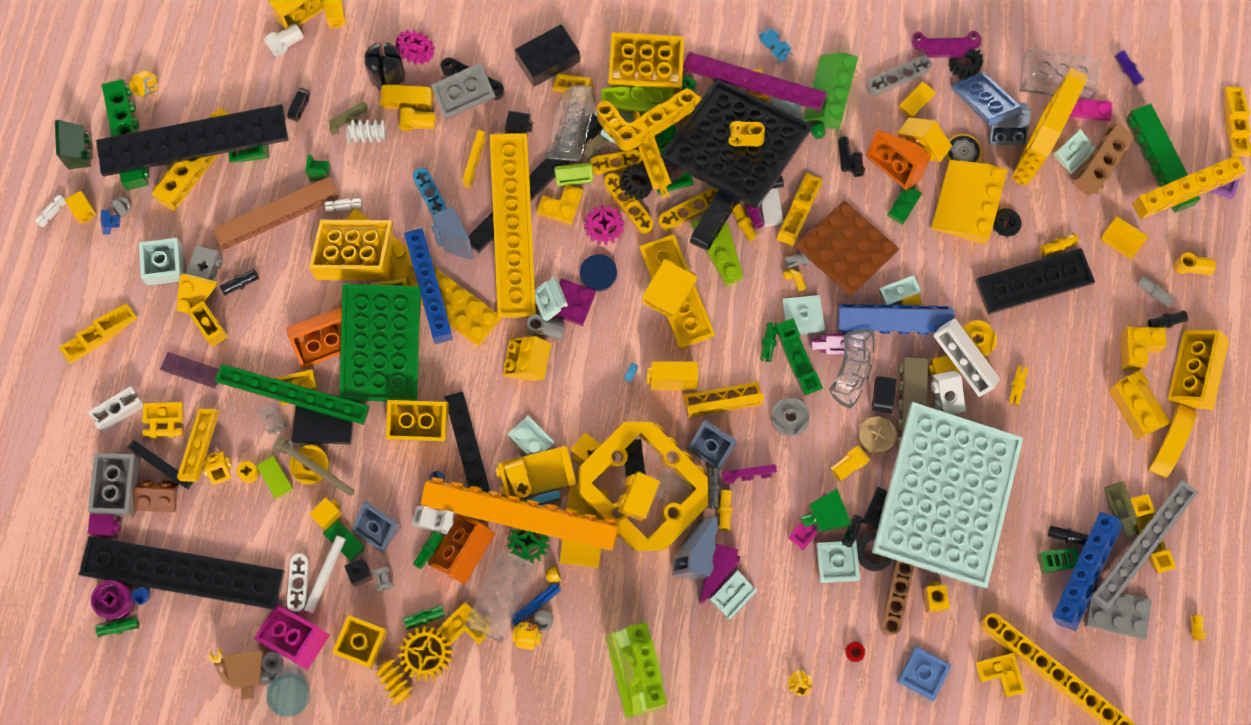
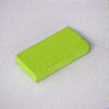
[554,163,593,186]
[256,455,293,499]

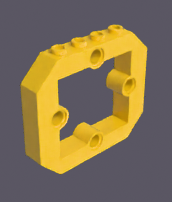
[1011,68,1088,186]
[578,421,708,551]

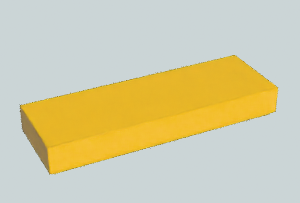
[462,130,486,188]

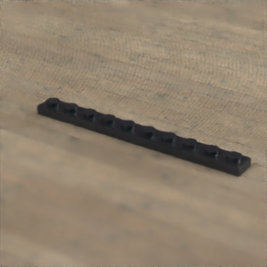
[468,113,603,254]

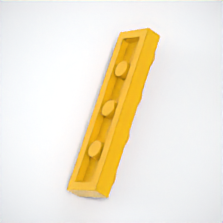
[177,408,219,482]

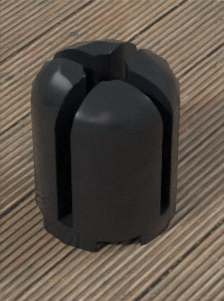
[364,42,405,90]

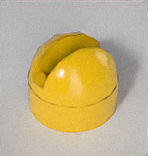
[545,565,561,583]

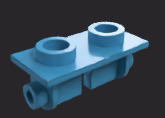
[759,26,793,62]

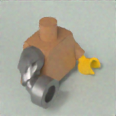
[209,648,284,700]

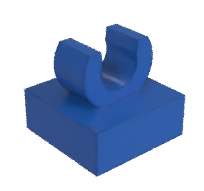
[100,210,120,235]

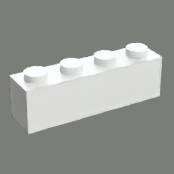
[933,318,1000,397]

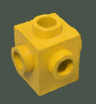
[202,451,233,485]

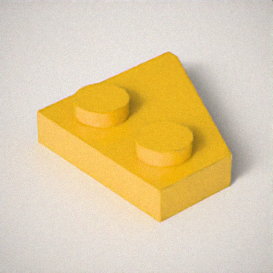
[176,273,218,313]

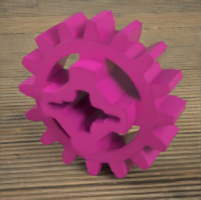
[395,30,435,65]
[584,205,624,246]

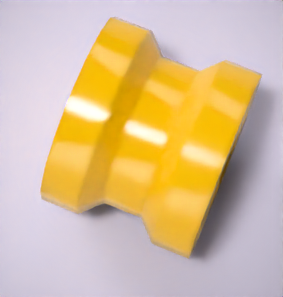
[236,461,259,483]

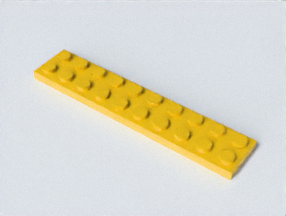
[489,134,536,318]
[345,208,502,348]

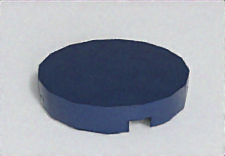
[580,254,617,292]

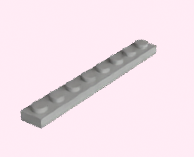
[1091,480,1198,611]

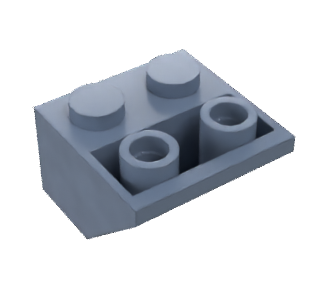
[987,102,1031,145]

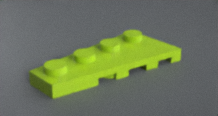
[600,86,674,114]
[690,216,744,287]

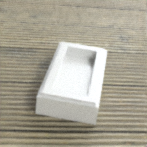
[761,188,783,227]

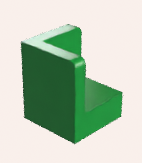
[305,155,330,181]

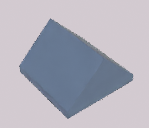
[687,420,737,469]
[351,501,401,552]

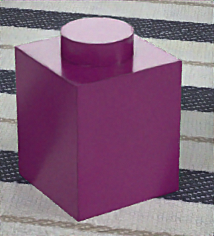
[87,514,121,538]

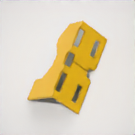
[1116,369,1150,385]

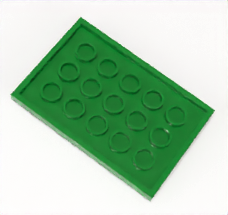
[340,284,421,402]

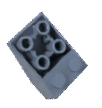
[672,517,718,580]

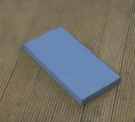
[952,72,1022,126]

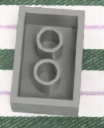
[88,453,141,517]

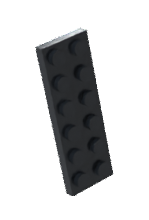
[975,248,1095,315]

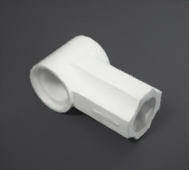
[264,23,304,57]

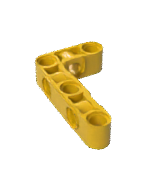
[597,89,695,151]

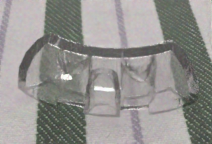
[829,329,875,409]

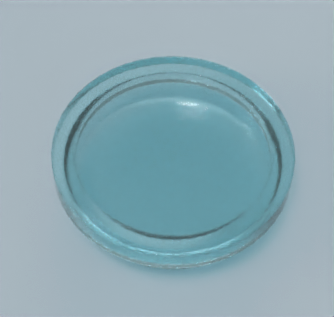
[267,673,310,717]

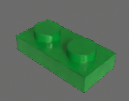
[887,187,922,225]

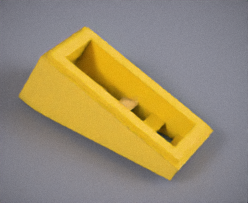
[552,73,594,100]

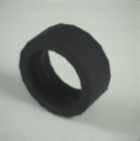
[857,532,894,572]

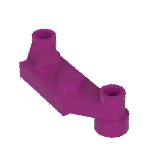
[912,31,982,58]

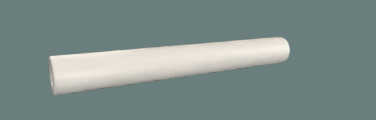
[304,535,346,614]

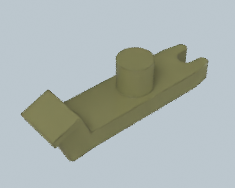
[329,101,368,135]

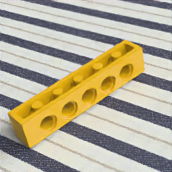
[151,107,229,212]
[1132,155,1247,220]

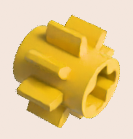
[787,670,813,696]

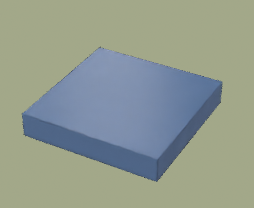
[897,646,952,702]

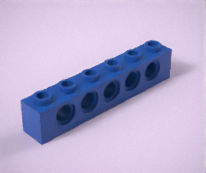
[404,228,453,344]
[1053,512,1122,632]

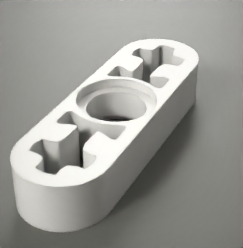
[287,554,310,613]

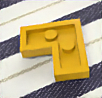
[537,184,584,225]
[436,602,493,645]
[974,653,1026,698]

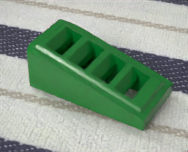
[229,145,269,163]
[1037,548,1079,573]

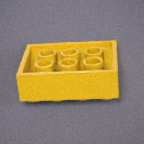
[608,32,684,88]
[931,160,1008,244]
[309,220,393,281]

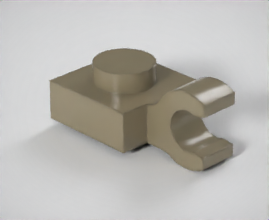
[583,130,609,160]

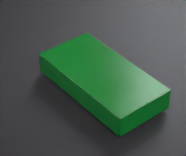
[323,520,365,562]

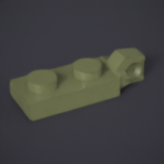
[1104,481,1139,537]

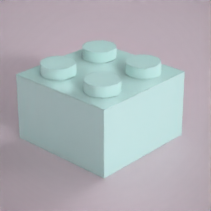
[139,238,185,286]

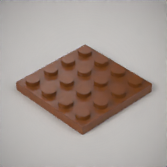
[795,200,899,297]

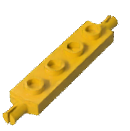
[632,111,672,198]

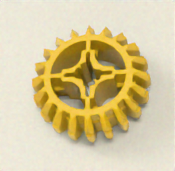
[398,626,453,682]

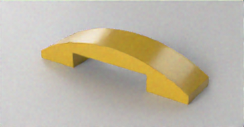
[1148,404,1197,479]
[1130,494,1177,574]

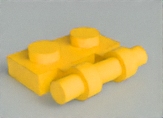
[142,402,184,439]

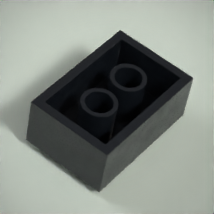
[514,24,580,87]

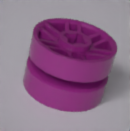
[91,581,135,620]

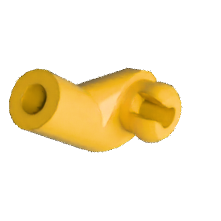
[783,268,807,292]

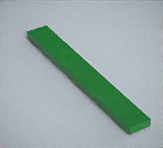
[215,363,370,425]

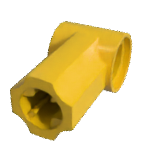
[398,108,436,131]
[1173,252,1216,276]
[830,445,871,482]

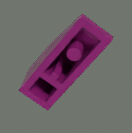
[699,544,741,604]

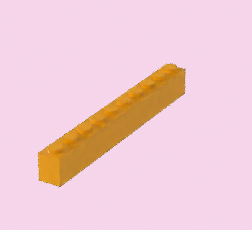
[421,477,620,551]

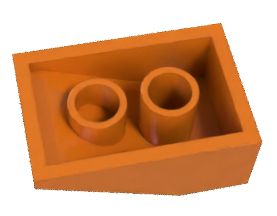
[866,130,931,190]

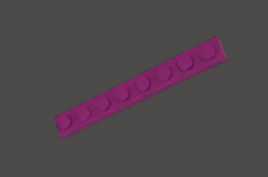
[683,52,826,111]

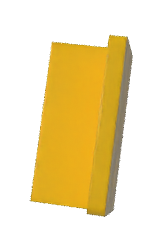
[1100,216,1149,259]

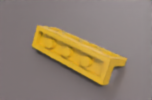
[683,382,764,418]

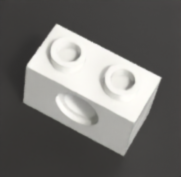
[931,370,966,415]

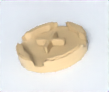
[858,416,897,455]

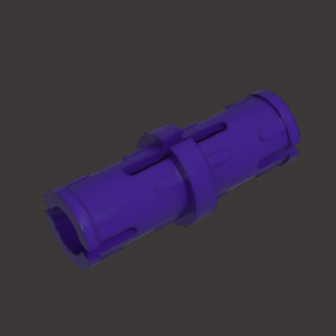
[1115,50,1145,86]

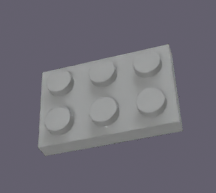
[431,62,496,120]
[1085,587,1152,640]

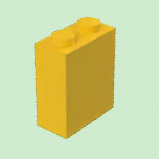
[641,259,698,321]
[646,361,699,390]

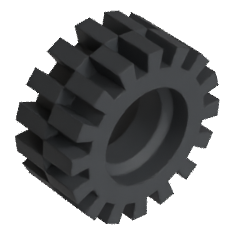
[948,49,984,79]
[619,164,653,200]

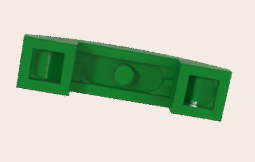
[775,318,823,396]

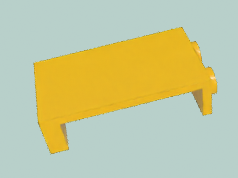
[495,446,576,498]

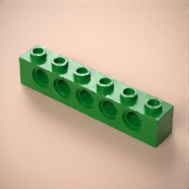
[101,79,150,190]

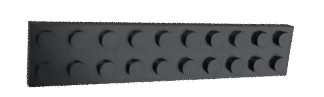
[96,104,289,177]
[78,536,285,610]

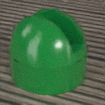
[811,123,826,139]

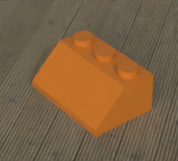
[286,307,342,369]
[427,514,496,585]

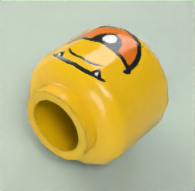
[512,622,542,650]

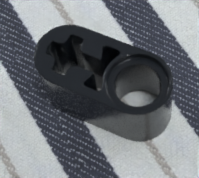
[871,375,896,414]

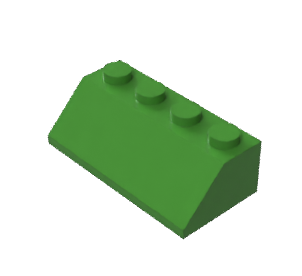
[804,52,858,130]

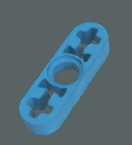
[413,168,447,215]

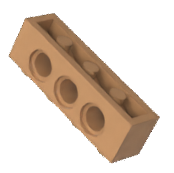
[1071,123,1135,196]

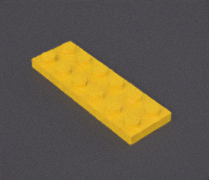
[639,234,715,350]

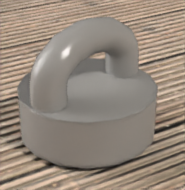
[110,197,131,218]
[532,611,554,631]

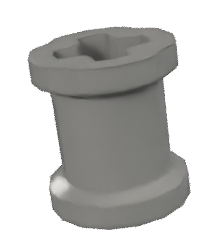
[371,567,394,592]

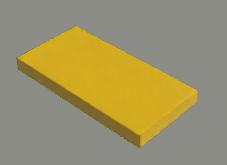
[559,485,609,569]

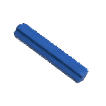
[510,582,561,626]

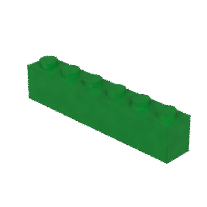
[1126,104,1200,213]

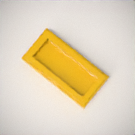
[898,81,937,118]

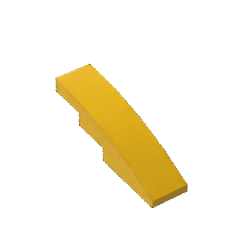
[1224,87,1251,157]
[59,303,137,364]

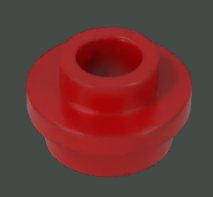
[845,642,866,662]

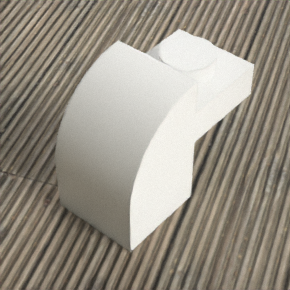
[411,506,454,534]

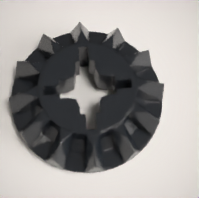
[993,208,1022,238]

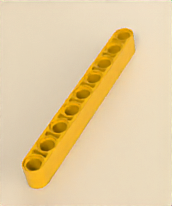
[980,613,1134,725]

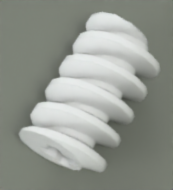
[346,119,386,143]

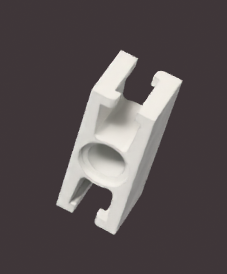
[88,386,143,432]

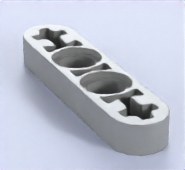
[866,56,932,96]

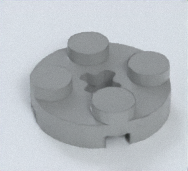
[770,398,810,438]

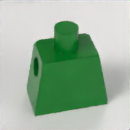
[800,489,851,533]

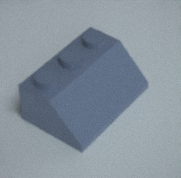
[431,207,474,259]

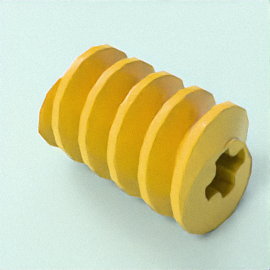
[374,659,413,706]

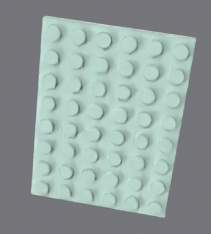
[872,402,1023,589]

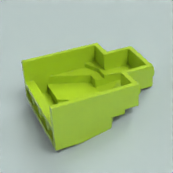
[606,622,668,719]

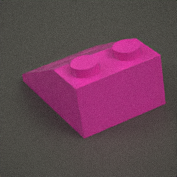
[254,605,330,671]

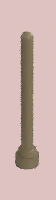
[273,436,355,496]

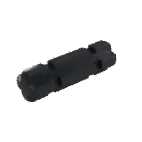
[838,137,852,172]
[842,514,863,548]

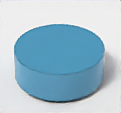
[624,363,638,382]

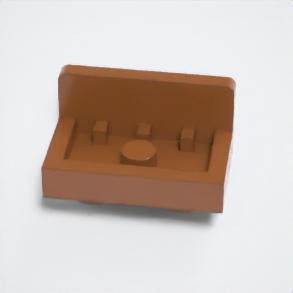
[134,480,179,512]

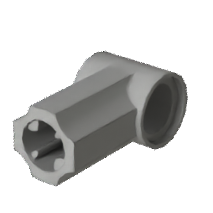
[527,315,565,340]

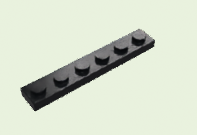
[444,391,490,493]

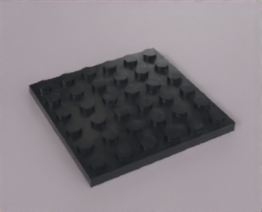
[660,79,813,209]

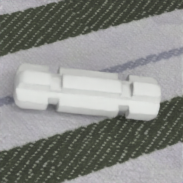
[35,195,66,227]
[325,198,362,212]

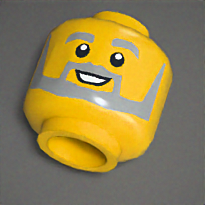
[129,70,158,97]

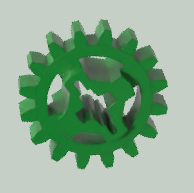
[507,528,550,565]

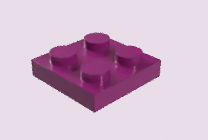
[554,278,596,327]

